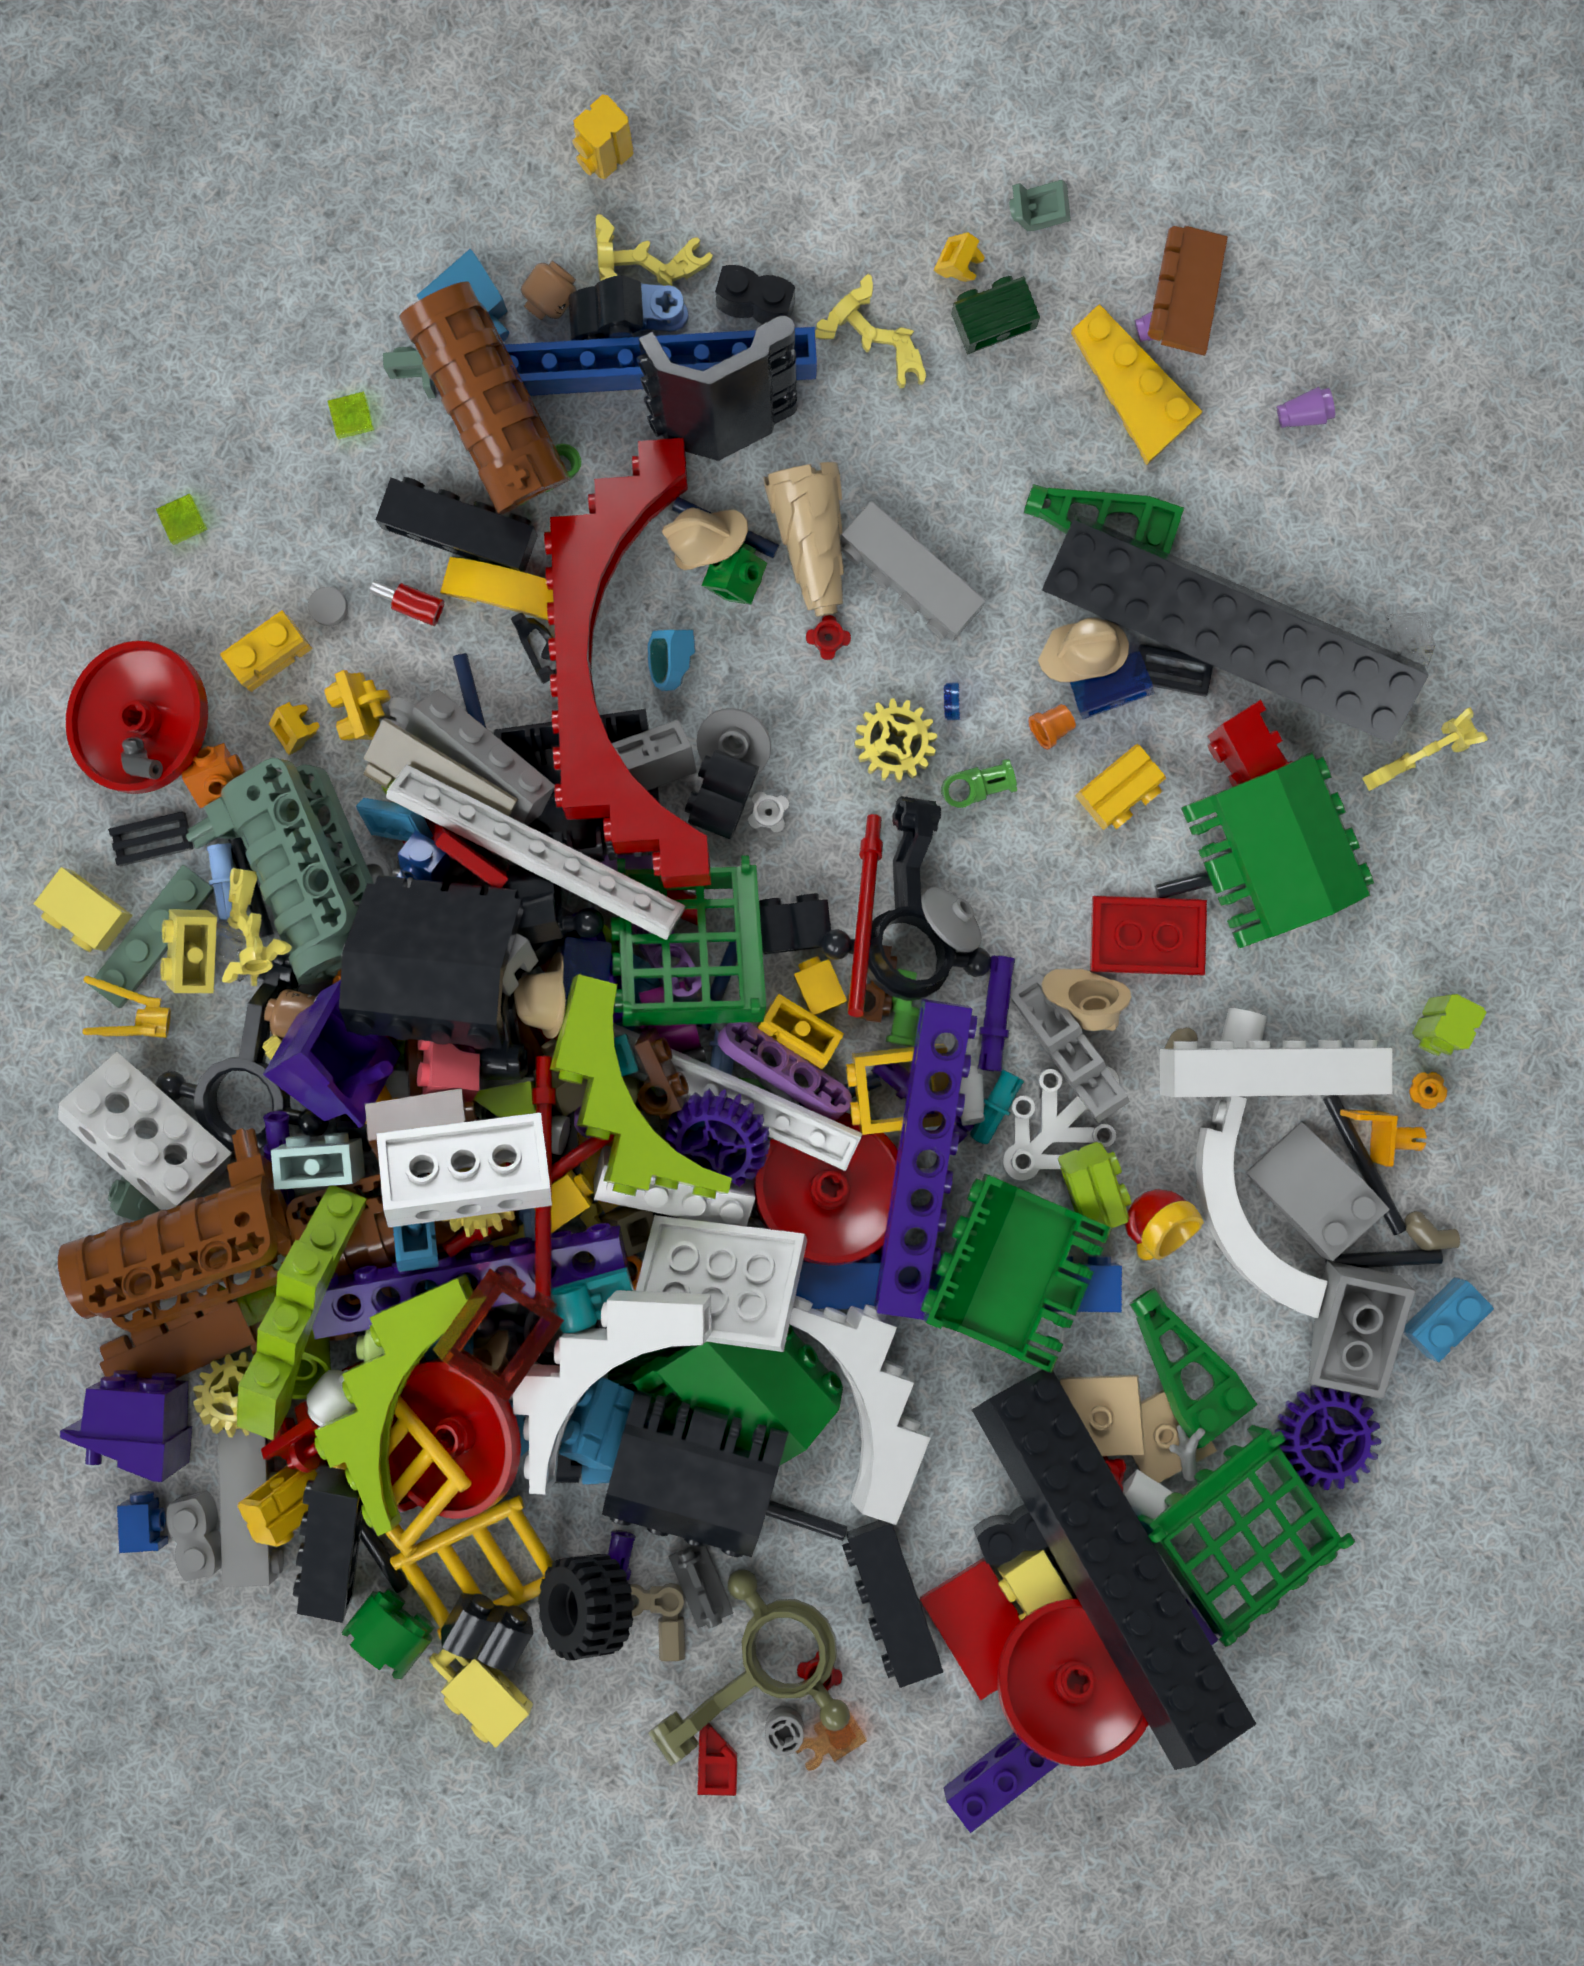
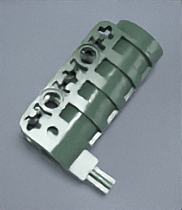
[186,758,374,985]

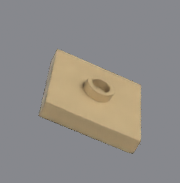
[1060,1375,1145,1456]
[1131,1389,1217,1483]

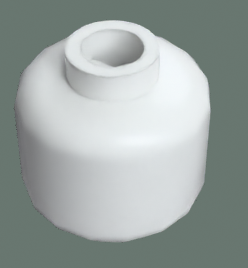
[307,1369,357,1426]

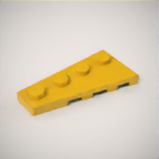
[1071,304,1203,465]

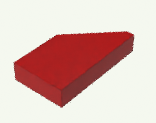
[697,1723,738,1796]

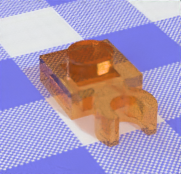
[796,1708,867,1771]

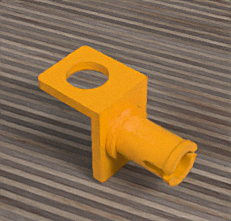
[1340,1109,1427,1167]

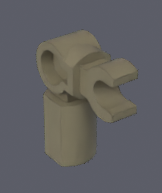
[630,1583,686,1661]

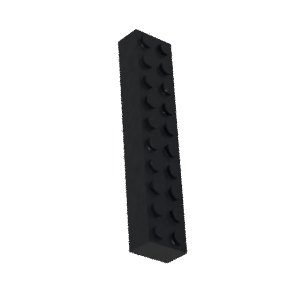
[1042,513,1429,744]
[972,1369,1256,1770]

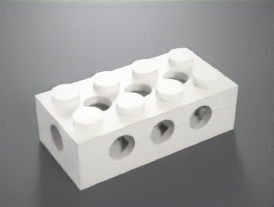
[58,1052,232,1210]
[376,1113,552,1228]

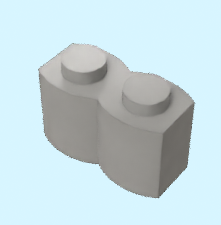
[166,1490,222,1582]

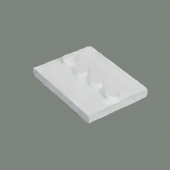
[636,1215,807,1352]

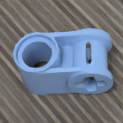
[641,283,688,332]

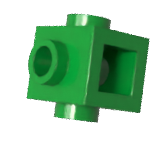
[701,543,768,605]

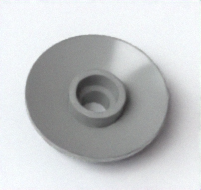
[696,708,771,774]
[921,887,982,953]

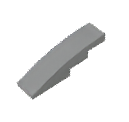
[1010,973,1130,1123]

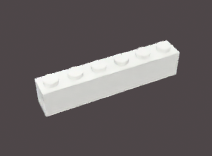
[1160,1039,1392,1097]

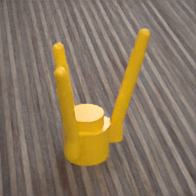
[82,976,171,1038]

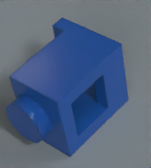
[396,830,451,882]
[117,1491,168,1553]

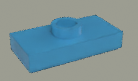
[356,798,433,841]

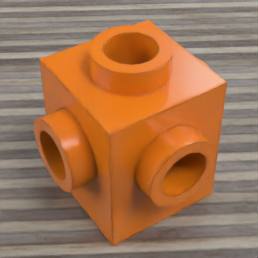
[182,743,245,809]

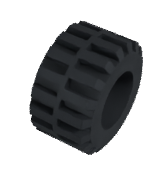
[538,1554,634,1661]

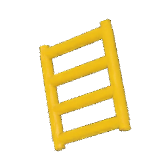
[333,1396,472,1558]
[390,1495,554,1640]

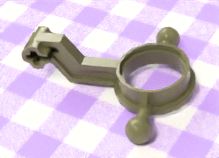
[648,1569,850,1766]

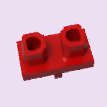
[261,1401,321,1473]

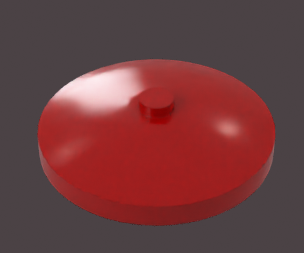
[66,641,208,794]
[754,1113,898,1266]
[388,1358,521,1519]
[997,1599,1149,1767]

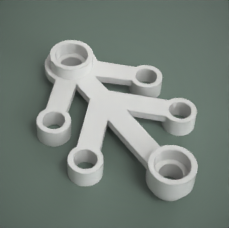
[1003,1066,1119,1181]

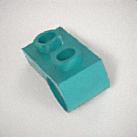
[551,1267,634,1333]

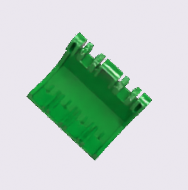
[1181,751,1374,948]
[920,1173,1112,1373]
[631,1324,843,1466]

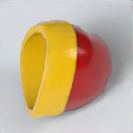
[1125,1189,1204,1261]

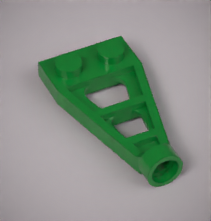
[1023,484,1184,554]
[1129,1288,1258,1449]

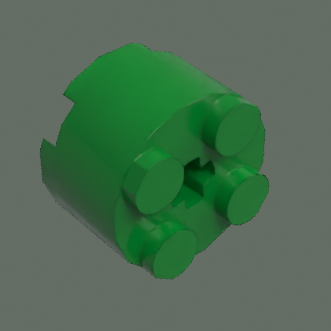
[341,1588,435,1680]

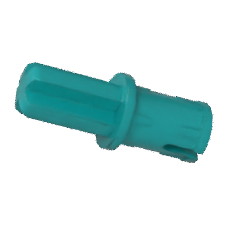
[970,1069,1024,1145]

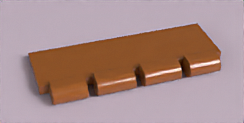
[1148,226,1228,356]
[99,1299,257,1379]

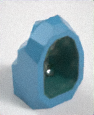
[648,630,695,691]

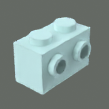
[271,1132,365,1190]

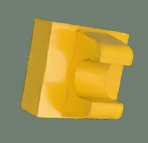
[933,232,985,282]
[268,702,320,755]

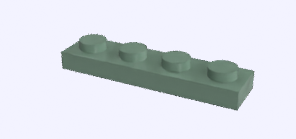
[88,865,214,1008]

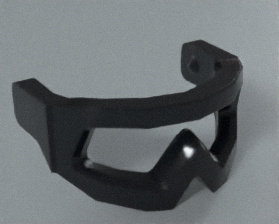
[511,613,557,684]

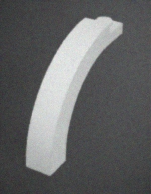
[1196,1096,1328,1318]

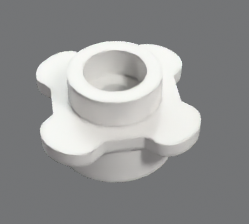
[748,792,789,833]

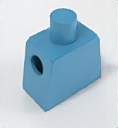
[416,249,509,342]

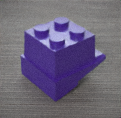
[263,980,401,1128]
[60,1370,193,1482]

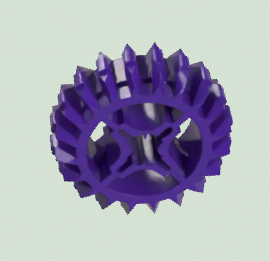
[665,1088,770,1187]
[1274,1385,1382,1490]

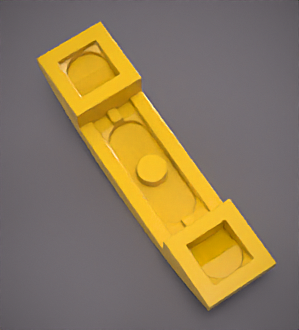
[440,557,554,620]

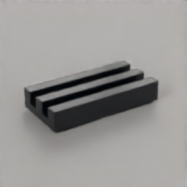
[1132,644,1213,697]
[108,811,194,867]

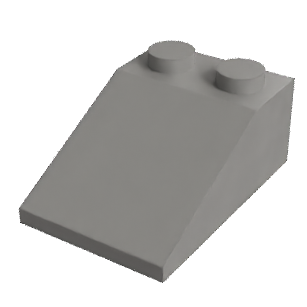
[1245,1122,1390,1261]
[1308,1260,1415,1399]

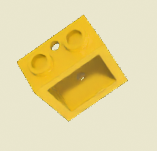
[846,1043,949,1135]

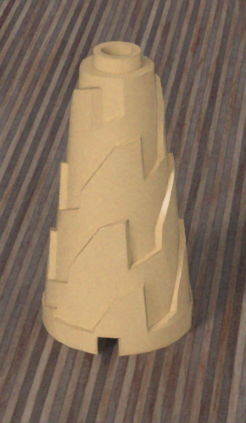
[763,462,844,617]

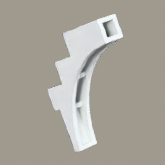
[508,1290,711,1494]
[790,1296,931,1525]

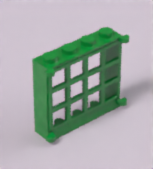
[611,855,766,1026]
[1138,1425,1355,1647]

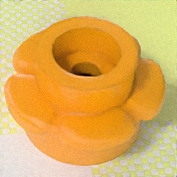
[1409,1072,1447,1109]

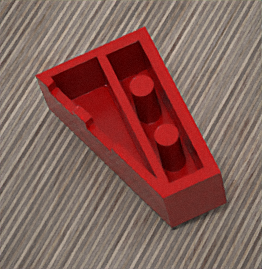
[1207,699,1293,787]

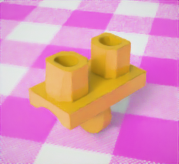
[324,670,391,741]

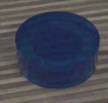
[944,682,961,721]

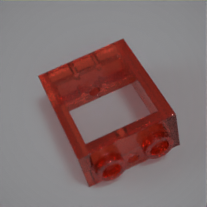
[433,1268,564,1402]

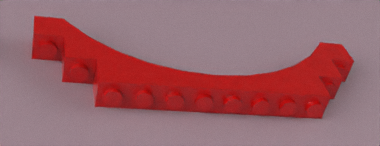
[544,438,711,888]

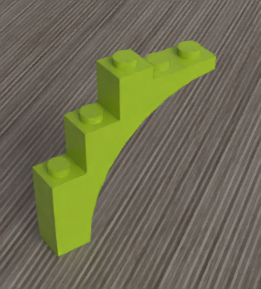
[550,974,732,1199]
[237,1185,367,1440]
[314,1273,482,1536]

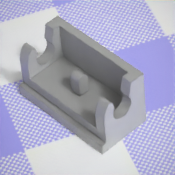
[612,719,697,791]

